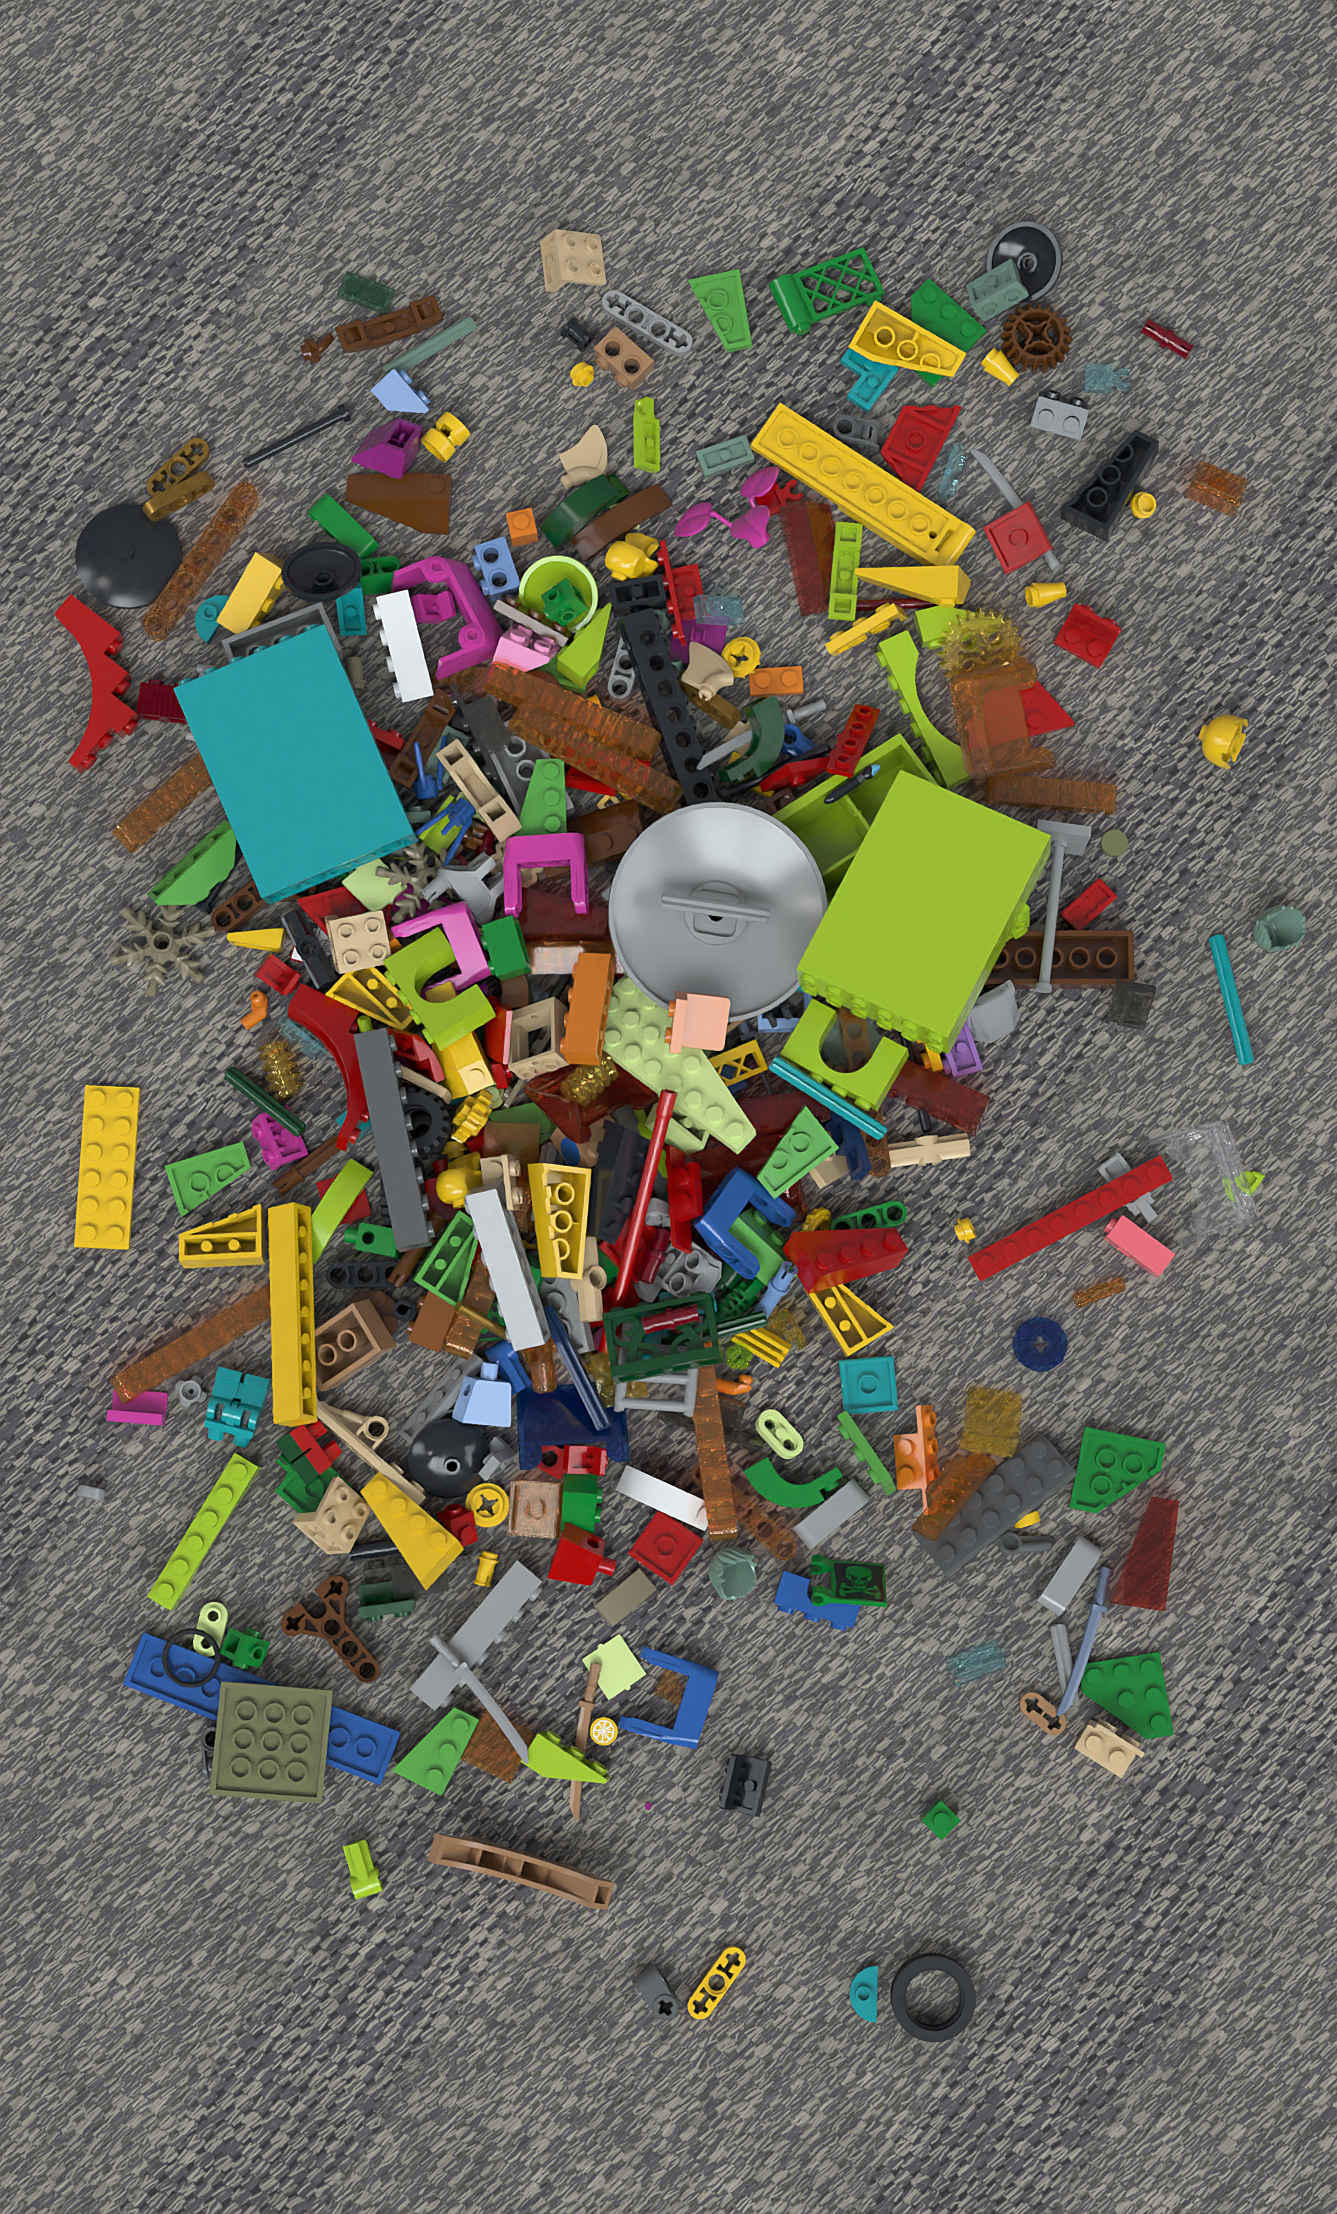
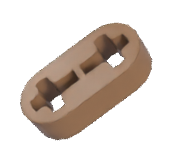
[1019,1692,1066,1735]

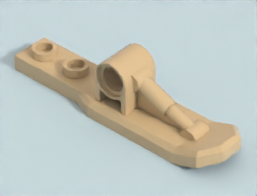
[317,1398,426,1506]

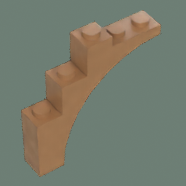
[427,1833,615,1910]

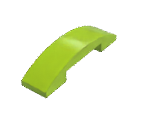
[828,521,863,621]
[311,1158,374,1265]

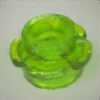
[726,1343,752,1370]

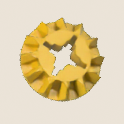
[721,637,762,679]
[801,1207,831,1231]
[465,1483,510,1527]

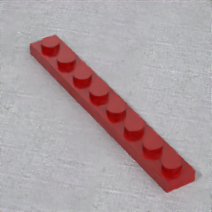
[968,1155,1173,1282]

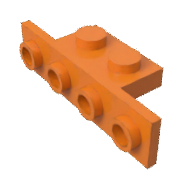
[893,1405,942,1516]

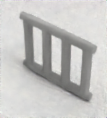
[614,1315,703,1417]

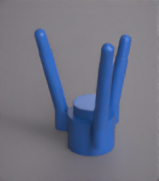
[413,736,447,799]
[415,798,476,866]

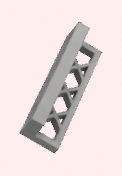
[398,1347,499,1444]

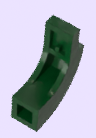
[540,473,630,548]
[717,694,785,783]

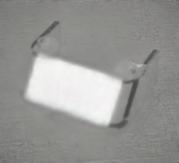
[1149,1120,1258,1244]

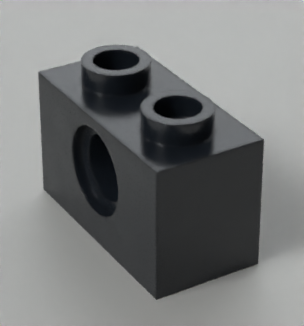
[609,574,666,618]

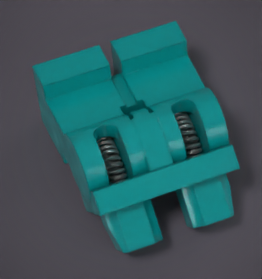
[204,1366,271,1448]

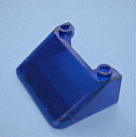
[516,1381,631,1471]

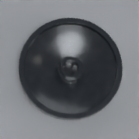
[75,504,183,610]

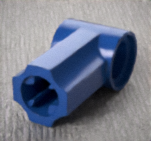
[780,724,826,758]
[484,1339,532,1396]

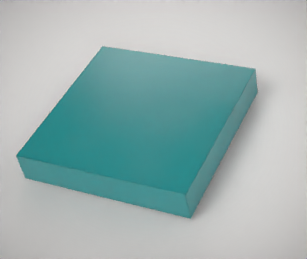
[839,1356,898,1415]

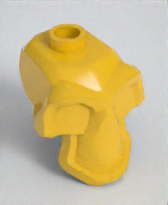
[605,533,659,581]
[436,1151,483,1208]

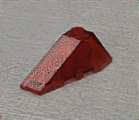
[778,502,835,617]

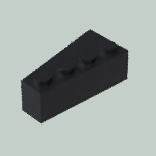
[1061,430,1159,542]
[586,1119,650,1246]

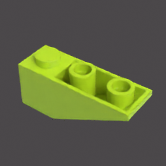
[557,603,612,689]
[913,606,1001,650]
[520,1730,612,1784]

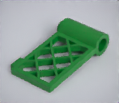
[768,247,885,336]

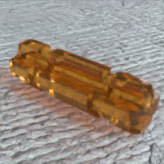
[1073,1277,1126,1308]

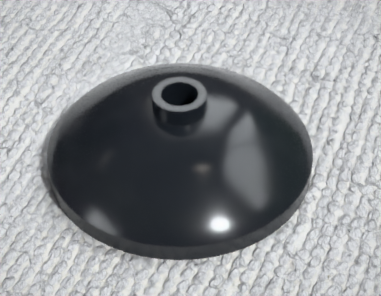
[987,221,1063,303]
[281,542,362,602]
[408,1418,490,1499]

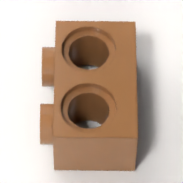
[594,326,654,392]

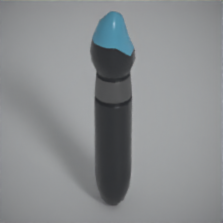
[824,764,880,804]

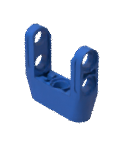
[693,1167,796,1279]
[617,1646,719,1749]

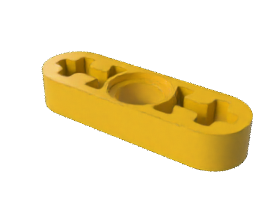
[688,1946,746,2019]

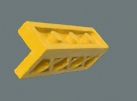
[674,1039,768,1109]

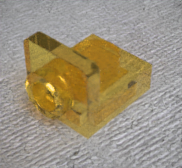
[766,1308,808,1350]

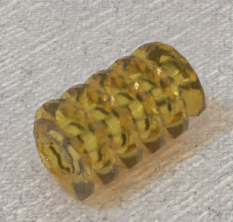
[256,1041,304,1101]
[560,1050,618,1106]

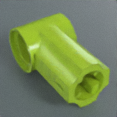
[343,1839,383,1900]

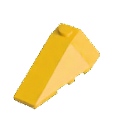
[848,300,966,378]
[854,565,971,608]
[425,980,495,1100]

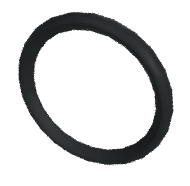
[162,1628,221,1688]

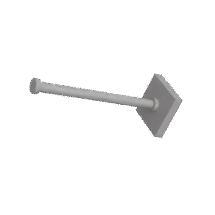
[1035,819,1092,993]

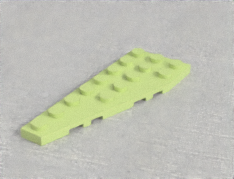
[602,974,756,1154]

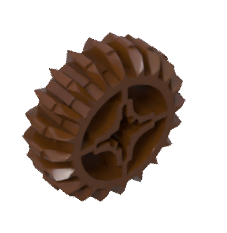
[1000,302,1072,375]

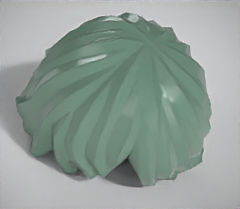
[1253,905,1307,952]
[708,1545,757,1601]

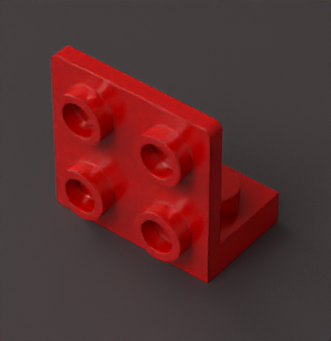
[1053,603,1122,669]

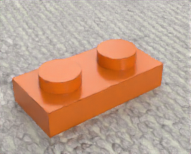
[749,666,803,697]

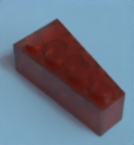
[886,1060,991,1138]
[711,1091,831,1143]

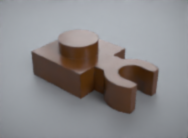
[461,821,488,852]

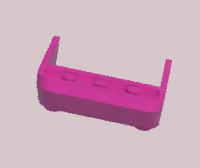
[391,556,504,680]

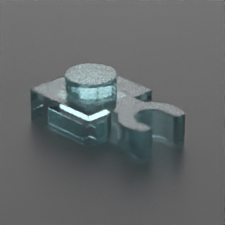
[1084,364,1130,394]

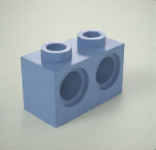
[471,536,520,602]

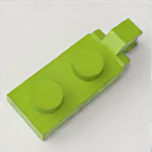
[633,397,660,473]

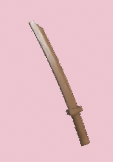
[569,1662,602,1820]

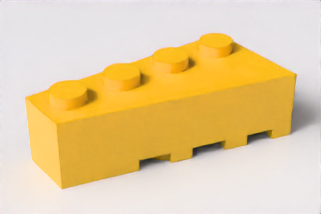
[527,1163,592,1280]
[360,1472,464,1590]

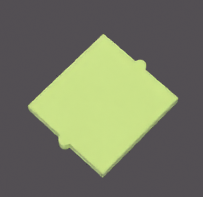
[342,859,407,912]
[582,1634,646,1700]

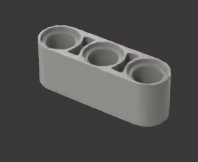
[608,634,645,704]
[792,1478,871,1550]
[1036,1534,1103,1616]

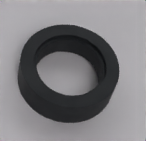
[890,1953,976,2043]

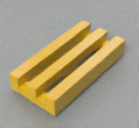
[731,1327,792,1368]

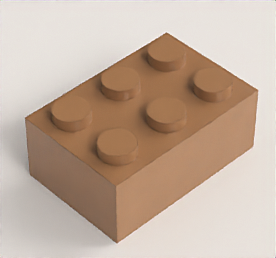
[315,1299,397,1392]

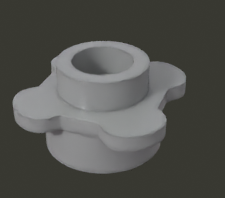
[176,1376,207,1407]

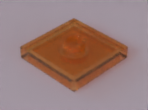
[507,1479,564,1539]
[461,1708,536,1784]

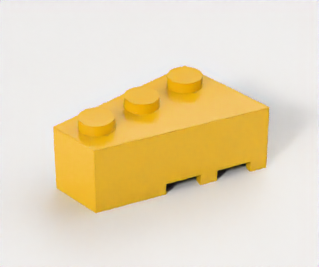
[216,552,285,635]
[325,966,416,1032]
[179,1204,266,1268]
[803,1284,894,1357]

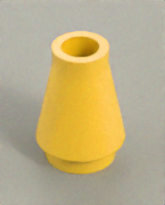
[980,348,1019,386]
[1025,582,1067,609]

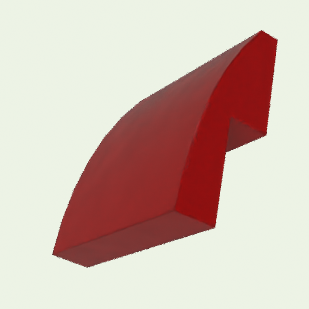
[483,996,512,1064]
[387,1027,445,1083]

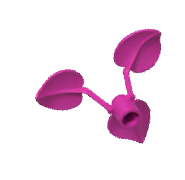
[674,466,779,549]

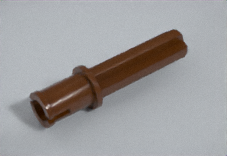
[272,1135,341,1197]

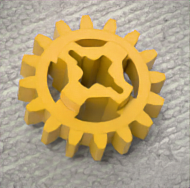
[451,1089,493,1144]

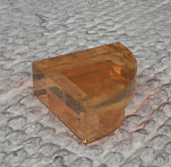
[654,1669,681,1705]

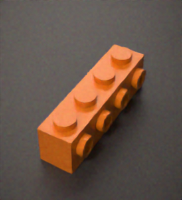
[560,952,616,1065]

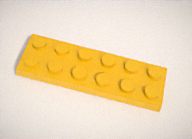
[74,1085,141,1250]

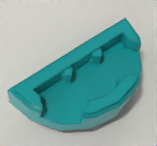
[195,595,230,645]
[849,1965,878,2023]

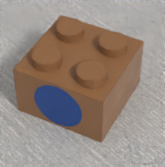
[550,1105,615,1169]

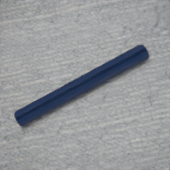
[543,1305,611,1431]

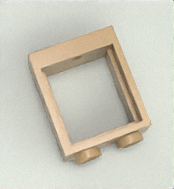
[508,997,570,1080]

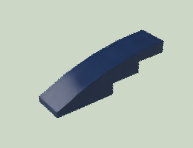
[813,1083,872,1180]

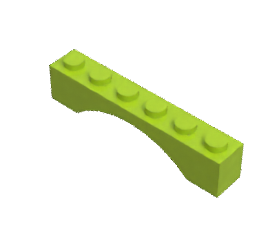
[875,630,976,790]
[147,1453,262,1611]

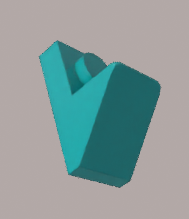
[336,583,367,636]

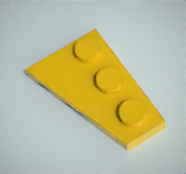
[825,603,909,656]

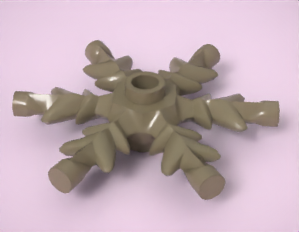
[375,842,463,934]
[110,905,216,998]

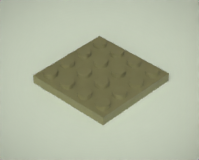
[209,1681,333,1804]

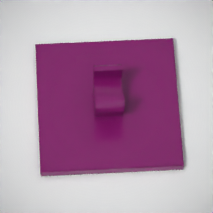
[669,615,728,664]

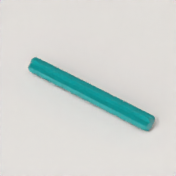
[1209,934,1254,1065]
[769,1056,887,1140]

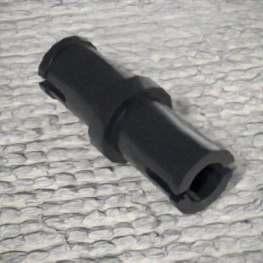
[394,1300,416,1322]

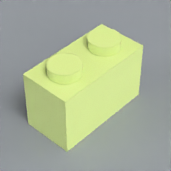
[644,1103,710,1155]

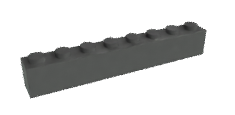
[354,1028,435,1252]

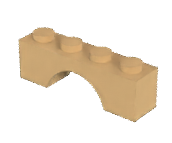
[436,739,522,843]

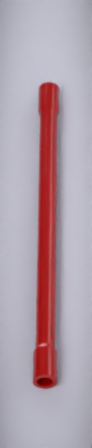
[598,1089,678,1354]

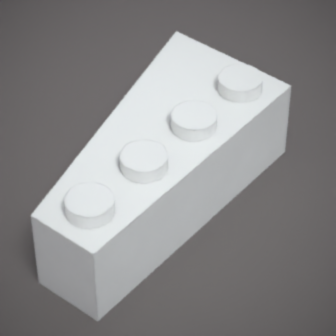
[373,590,434,703]

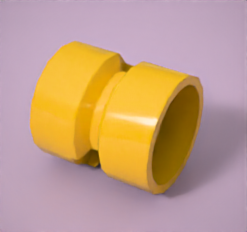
[420,412,470,463]

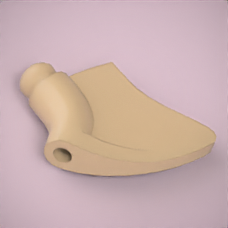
[559,425,608,489]
[681,642,733,701]

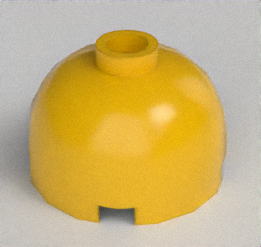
[1199,714,1248,769]

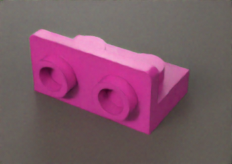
[251,1105,308,1171]

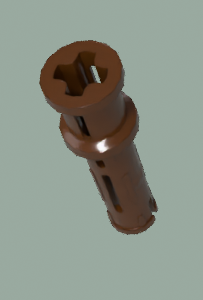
[387,1209,449,1289]

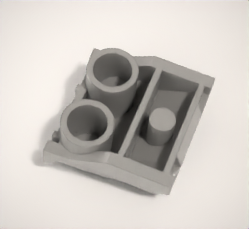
[966,980,1020,1043]
[655,1238,722,1298]

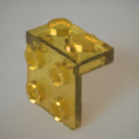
[959,1386,1022,1457]

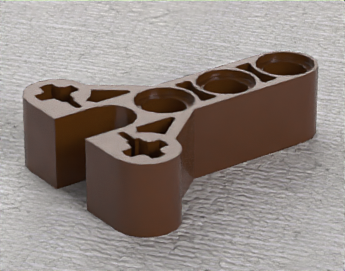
[211,880,318,935]
[281,1575,382,1683]

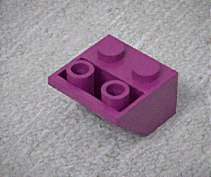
[351,418,423,479]

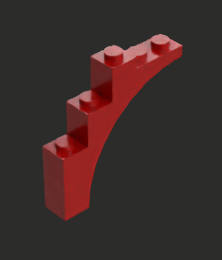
[54,594,139,773]
[287,983,370,1152]

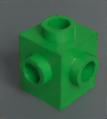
[541,578,588,627]
[220,1627,270,1670]

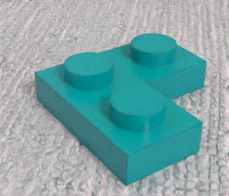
[840,348,899,413]

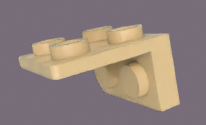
[540,229,606,292]
[324,910,391,974]
[480,1154,524,1211]
[293,1477,371,1554]
[1073,1718,1145,1778]

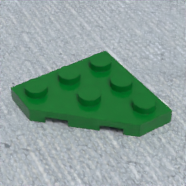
[910,278,987,388]
[1068,1427,1166,1514]
[1080,1652,1174,1739]

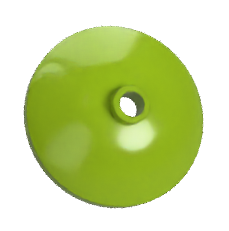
[519,555,599,633]

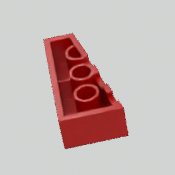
[782,1228,909,1294]

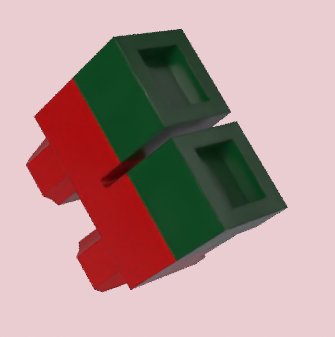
[275,1419,343,1486]

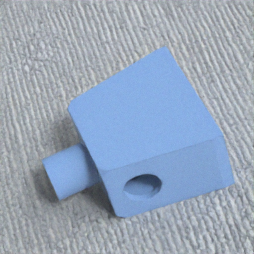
[452,1361,511,1427]

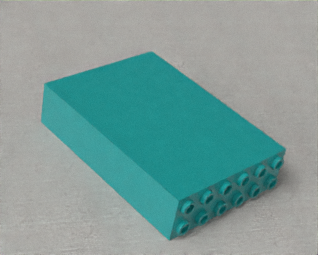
[173,624,419,905]

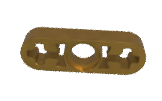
[147,438,210,498]
[142,471,215,522]
[677,671,742,729]

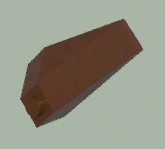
[345,473,453,535]

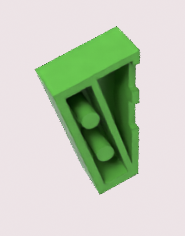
[728,1207,797,1287]

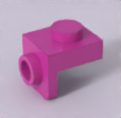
[410,591,456,624]

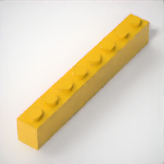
[268,1202,317,1427]

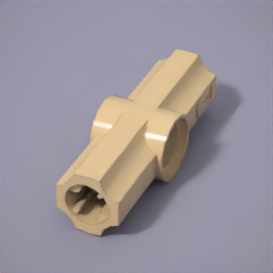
[886,1133,970,1168]
[570,1237,607,1322]

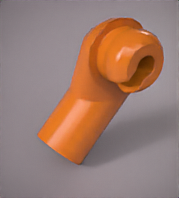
[240,990,269,1031]
[712,1374,753,1395]

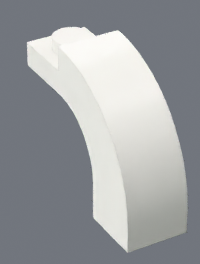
[615,1465,716,1531]

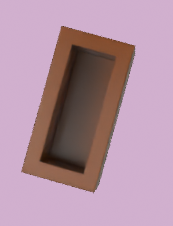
[406,1291,457,1353]

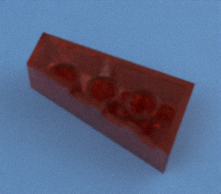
[499,887,611,944]
[1109,1497,1179,1611]

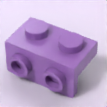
[941,1022,983,1080]

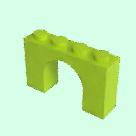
[383,927,496,1051]
[780,998,909,1111]

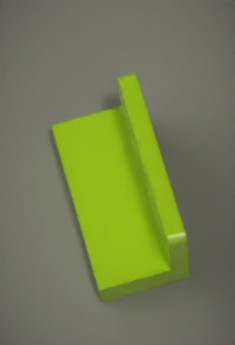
[419,794,472,856]

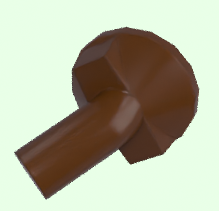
[300,333,334,365]

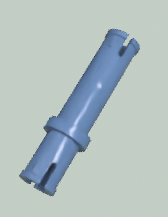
[753,1261,798,1320]

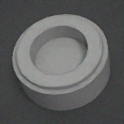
[76,1485,106,1502]

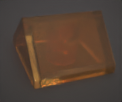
[1184,460,1249,517]

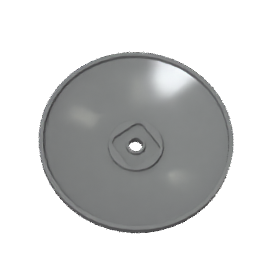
[608,802,828,1022]

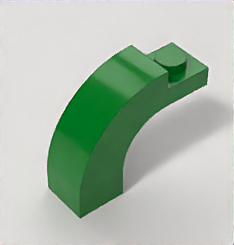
[743,1457,843,1508]

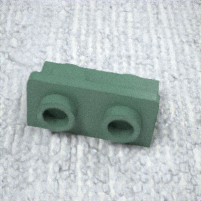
[966,259,1029,321]

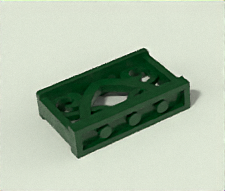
[602,1291,724,1384]

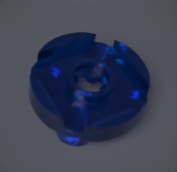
[1012,1317,1068,1372]

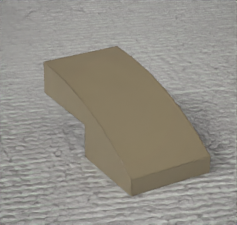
[594,1568,657,1628]

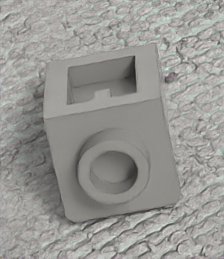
[478,1436,516,1481]

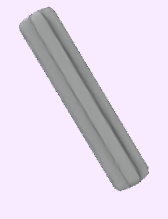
[1050,1623,1080,1706]

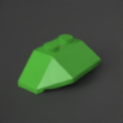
[147,819,236,905]

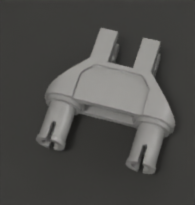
[419,852,504,928]

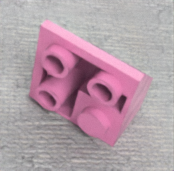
[491,622,563,676]

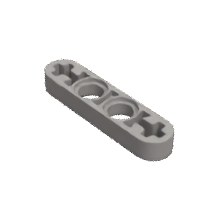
[602,290,693,357]

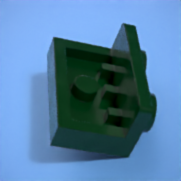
[358,1577,416,1621]

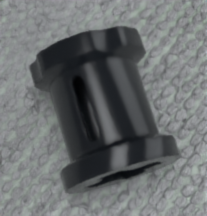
[560,317,595,352]

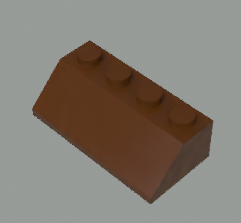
[543,797,648,882]

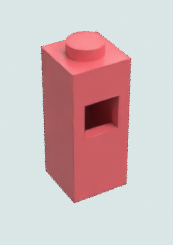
[1103,1215,1175,1278]

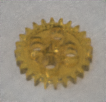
[937,607,1024,695]

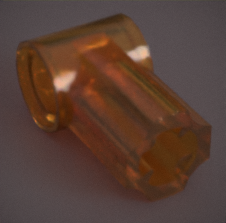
[522,1337,558,1393]

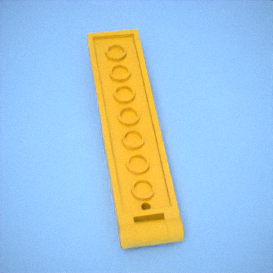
[750,403,976,566]

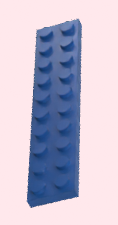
[123,1632,401,1785]

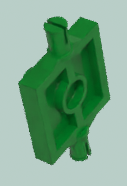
[275,1454,353,1513]

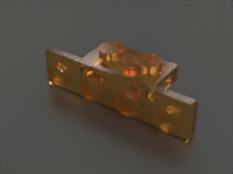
[912,1450,996,1542]

